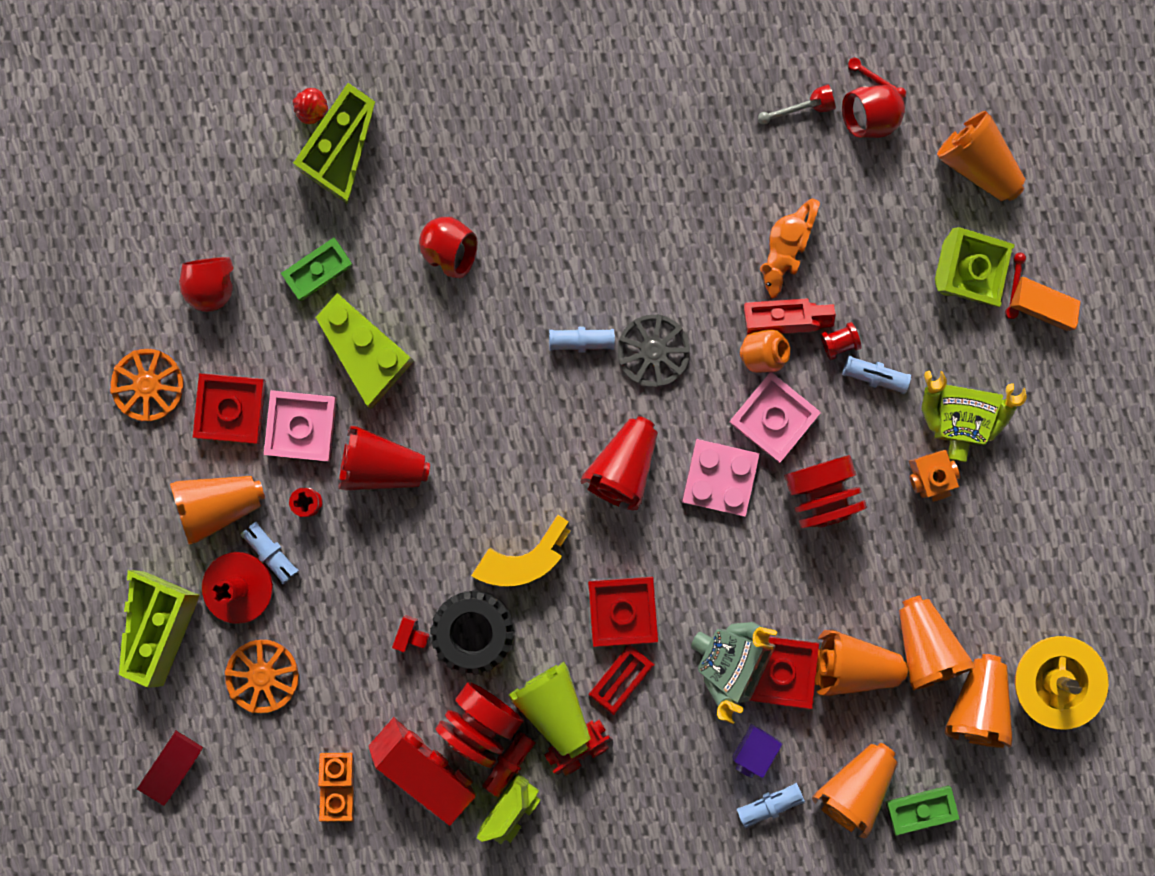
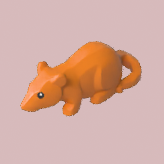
[760,198,820,299]

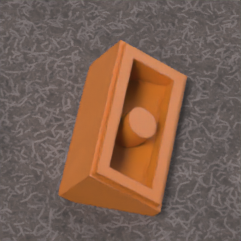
[1010,277,1080,331]

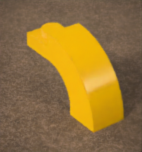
[471,515,571,586]

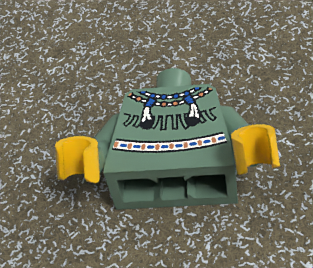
[691,622,777,724]

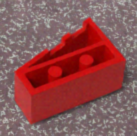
[368,717,476,826]

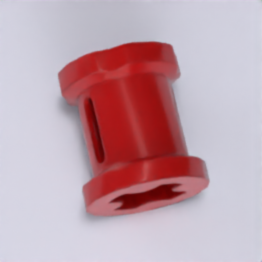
[820,322,862,361]
[289,488,323,517]

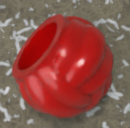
[292,88,328,124]

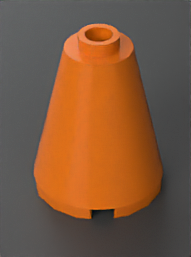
[937,111,1026,201]
[170,476,265,545]
[899,595,975,691]
[815,630,908,696]
[945,654,1013,748]
[812,743,898,838]

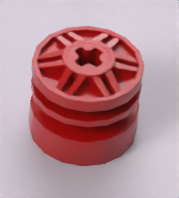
[784,455,867,528]
[435,681,524,768]

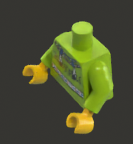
[921,371,1027,462]

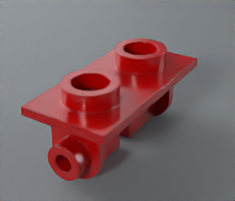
[544,719,613,776]

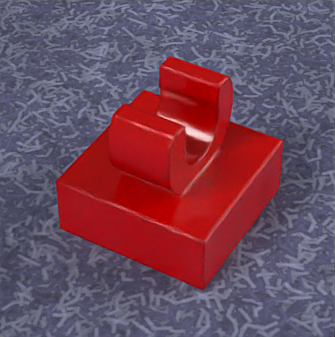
[392,615,430,652]

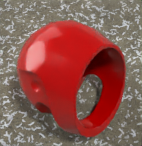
[842,85,905,138]
[419,217,478,279]
[179,257,234,312]

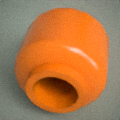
[740,330,790,373]

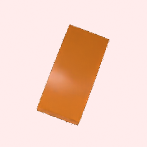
[318,753,354,823]

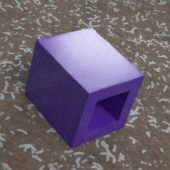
[732,724,783,778]

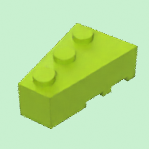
[293,83,375,204]
[315,293,414,409]
[119,570,200,688]

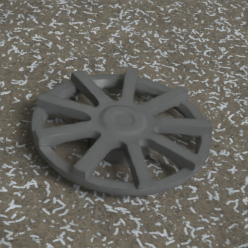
[618,314,690,387]

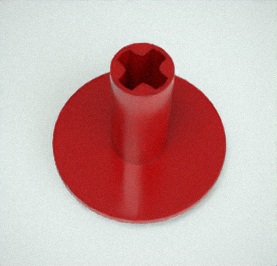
[202,552,273,624]

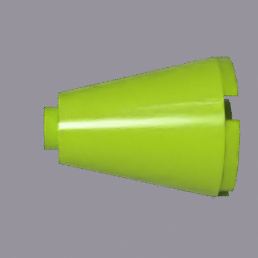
[508,662,591,758]

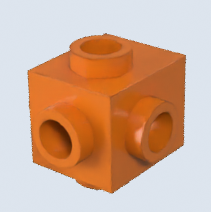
[909,450,960,502]

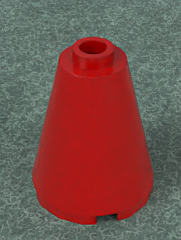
[580,416,658,511]
[338,426,430,491]

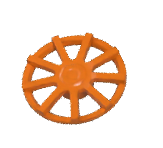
[110,349,184,421]
[225,639,299,713]

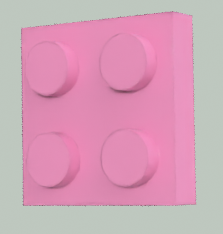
[729,372,821,463]
[264,390,337,462]
[682,439,760,517]

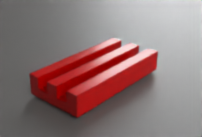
[588,644,655,715]

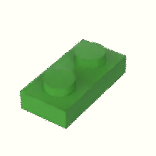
[281,237,354,301]
[885,785,960,835]

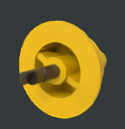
[1015,636,1109,730]

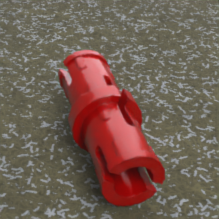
[482,731,536,798]

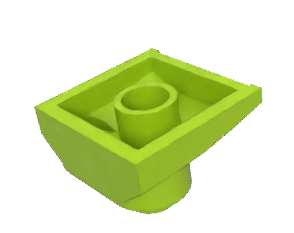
[935,227,1015,307]
[477,773,541,844]

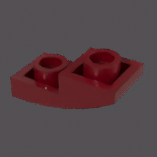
[137,730,203,806]

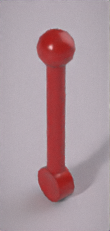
[848,57,906,99]
[1005,252,1026,319]

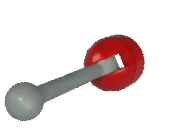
[758,84,836,125]

